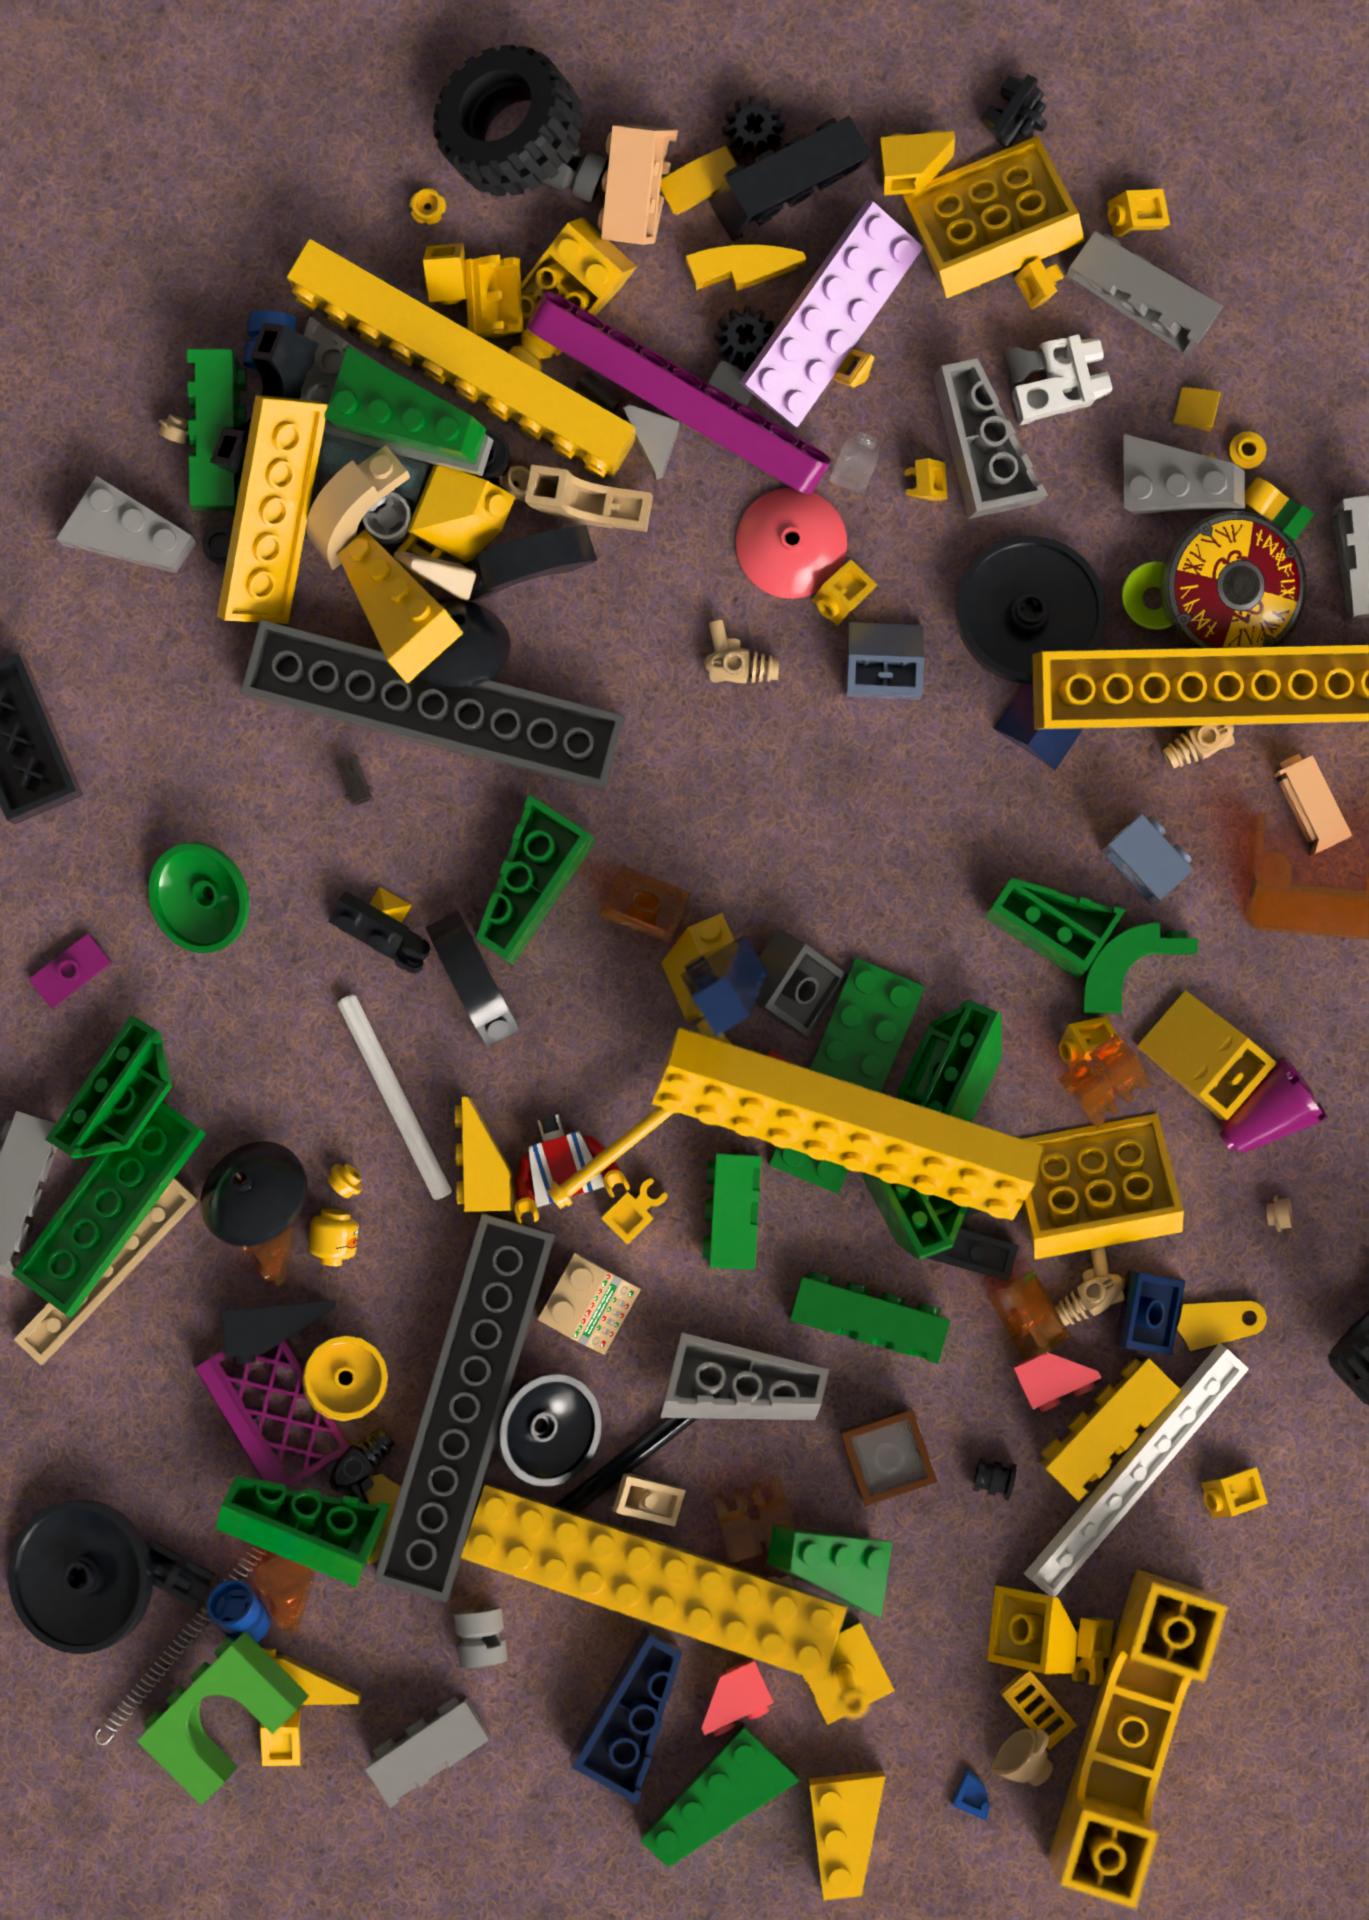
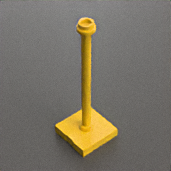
[546,1018,732,1209]
[803,1622,895,1725]

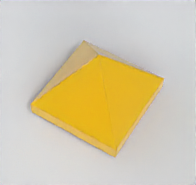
[832,348,875,388]
[370,886,412,923]

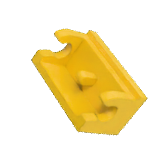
[464,255,524,338]

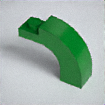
[1081,923,1198,1014]

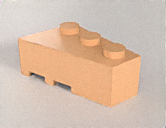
[598,125,678,245]

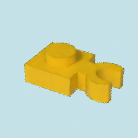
[601,1178,668,1245]

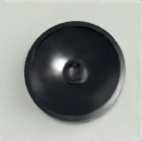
[955,536,1106,684]
[8,1500,153,1654]

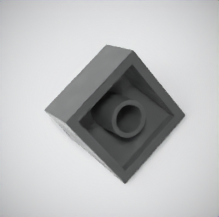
[754,929,848,1038]

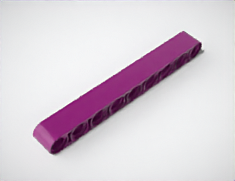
[526,291,831,494]

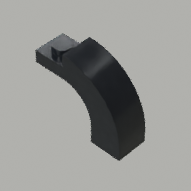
[462,525,597,601]
[425,911,520,1048]

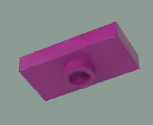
[29,933,112,1009]

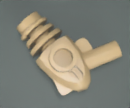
[703,620,780,683]
[1162,725,1235,769]
[1053,1247,1126,1327]

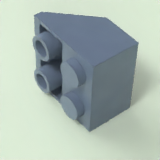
[845,622,924,700]

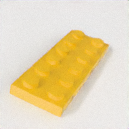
[217,395,328,624]

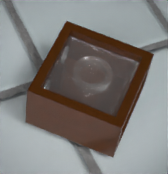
[839,1407,937,1506]

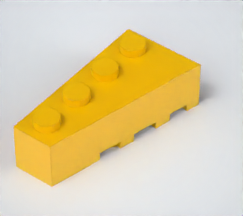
[337,529,463,684]

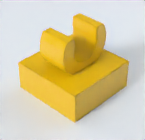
[1014,258,1064,310]
[904,458,948,501]

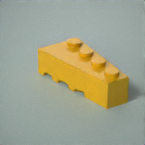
[1039,1357,1181,1501]

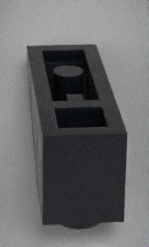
[220,1300,336,1365]

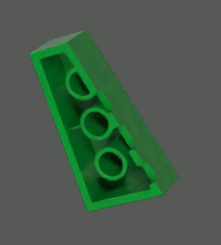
[324,346,486,464]
[476,794,596,965]
[789,1271,951,1364]
[216,1476,391,1587]
[640,1723,800,1868]

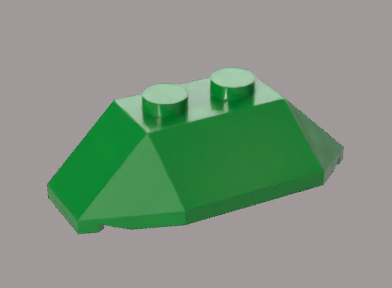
[897,1000,1002,1123]
[45,1014,172,1159]
[862,1172,968,1260]

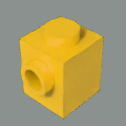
[423,243,466,305]

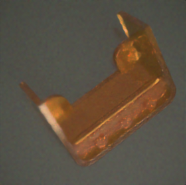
[1243,813,1369,940]

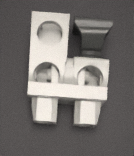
[1003,334,1112,426]

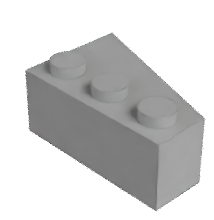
[1123,434,1245,514]

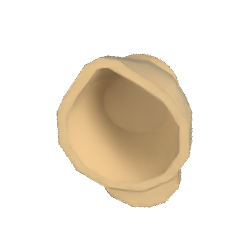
[991,1728,1053,1786]

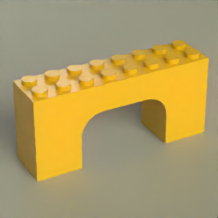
[1047,1569,1227,1909]

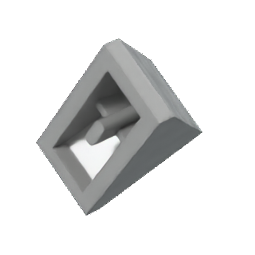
[623,405,680,480]

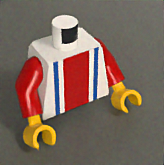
[514,1114,630,1224]

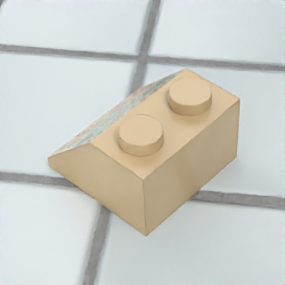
[538,1253,641,1355]

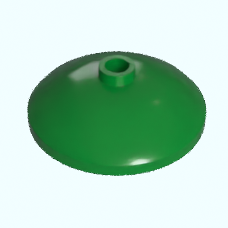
[148,842,250,953]

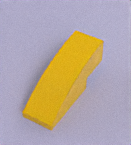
[686,244,806,292]

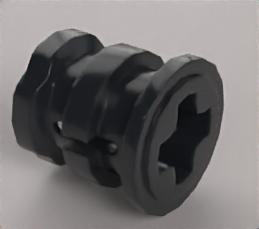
[972,1457,1017,1501]

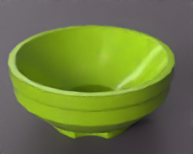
[1122,562,1177,630]

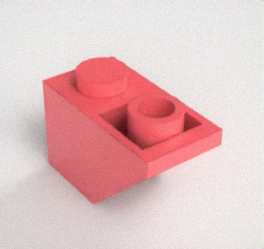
[1011,1351,1101,1412]
[701,1658,774,1736]

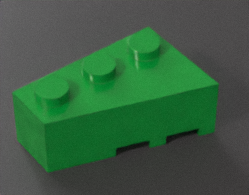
[984,878,1126,979]
[702,1154,762,1270]
[767,1526,892,1618]

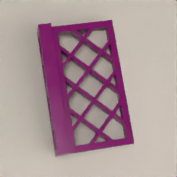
[195,1341,349,1489]

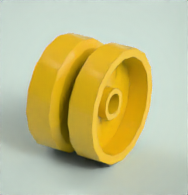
[302,1336,388,1421]

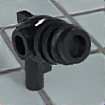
[325,1428,395,1504]

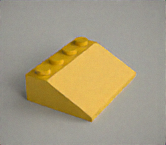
[902,136,1085,298]
[1022,1113,1184,1260]

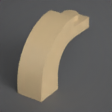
[306,445,410,570]
[525,464,653,532]

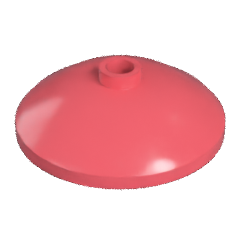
[736,488,847,599]

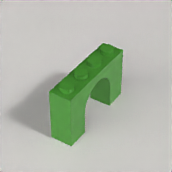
[137,1631,309,1805]

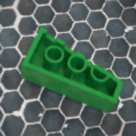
[187,349,247,511]

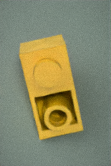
[879,130,955,196]

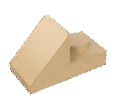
[612,1473,686,1527]

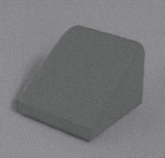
[707,360,753,406]

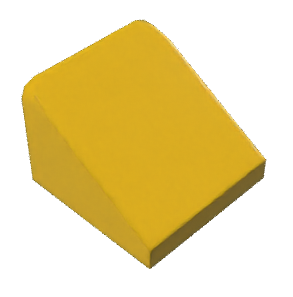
[1173,387,1221,432]

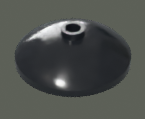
[418,598,511,687]
[200,1141,307,1247]
[497,1373,602,1486]

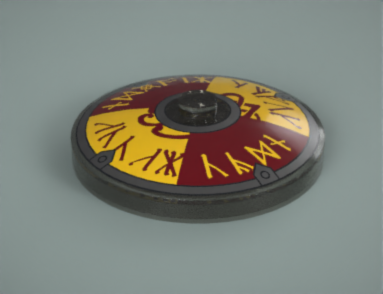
[1160,511,1307,649]

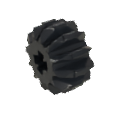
[722,95,785,161]
[714,306,774,371]

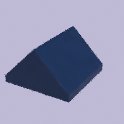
[994,684,1083,770]
[1114,1270,1185,1355]

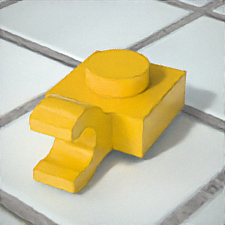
[1072,1618,1114,1685]

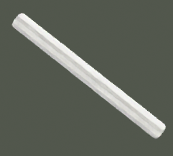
[338,994,452,1200]

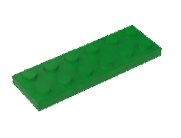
[769,958,925,1194]
[12,1101,207,1318]

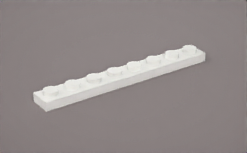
[1024,1343,1249,1597]

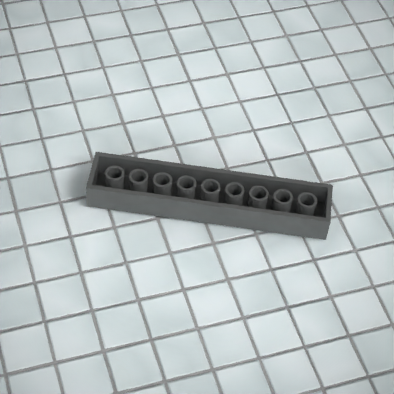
[241,620,625,793]
[374,1213,556,1602]

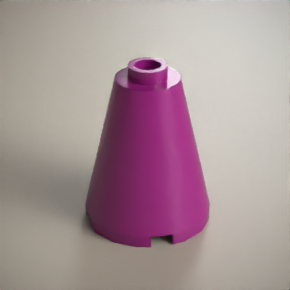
[1219,1056,1328,1154]

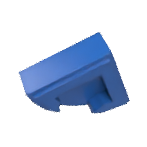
[951,1769,989,1820]

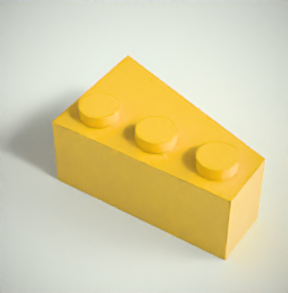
[809,1770,886,1900]

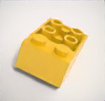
[521,217,638,356]
[1136,990,1277,1121]
[455,1097,513,1212]

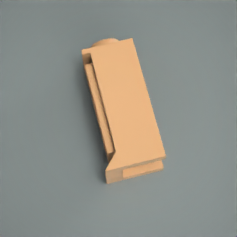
[1274,753,1352,857]

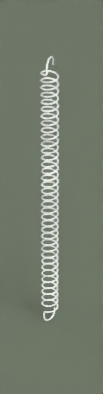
[95,1546,266,1745]

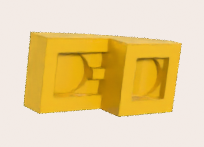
[660,146,738,215]

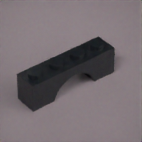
[210,322,319,477]

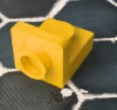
[1107,189,1170,237]
[812,559,877,626]
[1058,1016,1124,1075]
[1201,1467,1268,1519]
[260,1707,301,1766]

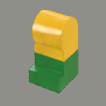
[1243,477,1315,543]

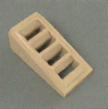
[394,550,476,600]

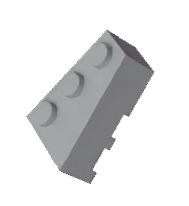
[56,476,196,573]
[1331,495,1369,621]
[365,1696,491,1808]

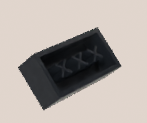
[0,653,84,825]

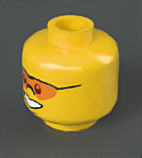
[308,1209,359,1266]

